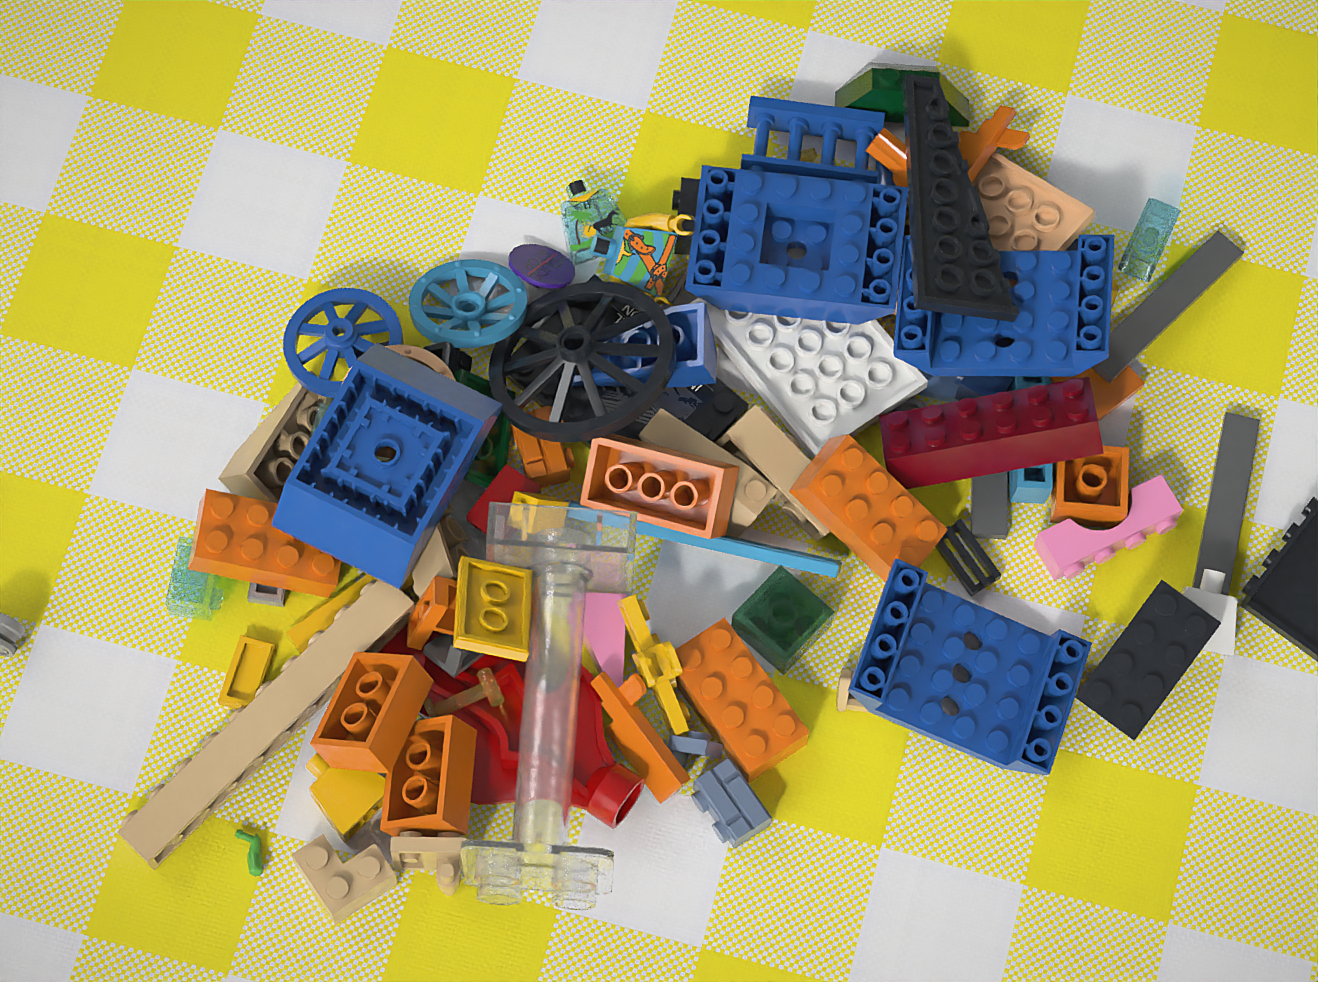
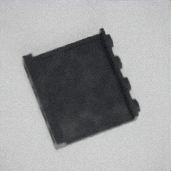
[1240,496,1318,662]

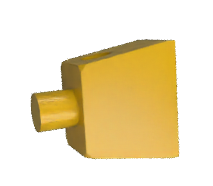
[306,753,385,844]

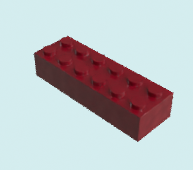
[879,377,1104,490]

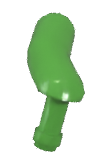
[235,829,264,877]

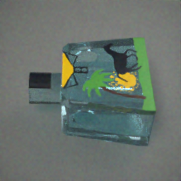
[560,180,627,266]

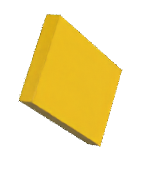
[453,556,533,662]

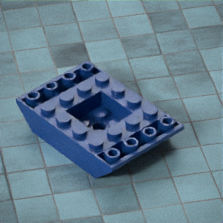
[685,165,908,325]
[271,343,503,590]

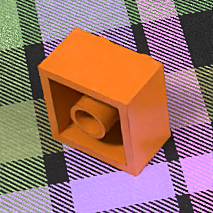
[1050,445,1129,528]

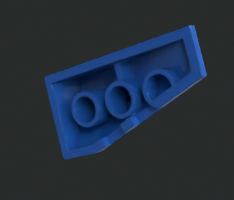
[572,302,717,387]

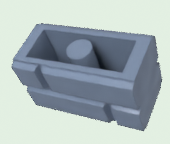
[691,758,772,848]

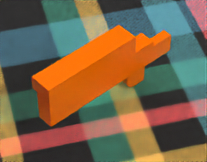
[958,105,1030,184]
[590,671,691,804]

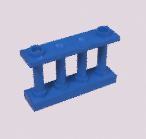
[740,96,885,184]

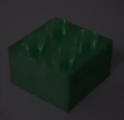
[731,565,835,675]

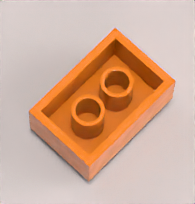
[310,652,434,774]
[380,715,477,837]

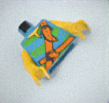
[590,212,695,306]

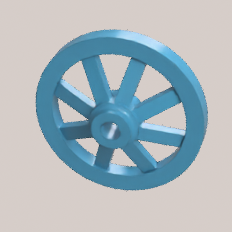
[409,259,528,348]

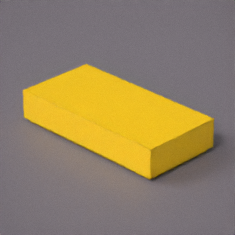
[218,635,276,710]

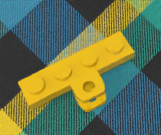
[616,594,691,736]

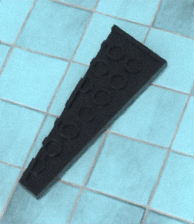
[902,74,1019,322]

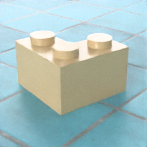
[292,834,398,925]

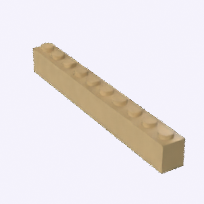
[117,579,415,870]

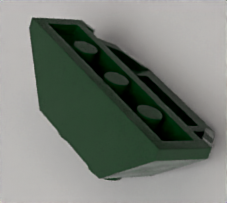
[835,62,970,127]

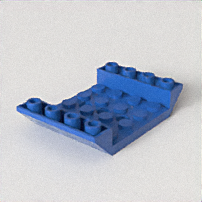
[893,235,1114,377]
[848,558,1092,776]

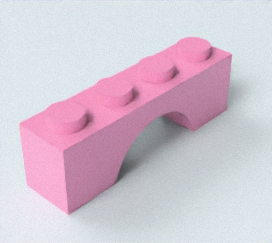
[1034,474,1183,581]

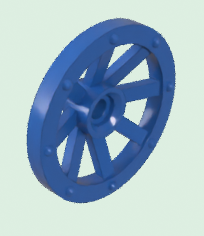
[283,288,404,398]

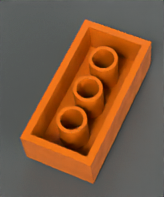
[580,433,739,539]
[789,434,948,583]
[188,489,341,598]
[675,617,810,784]

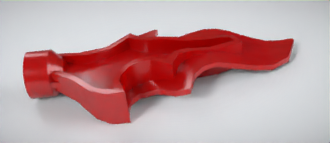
[378,624,645,829]

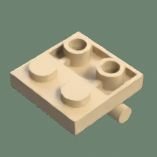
[390,831,469,896]

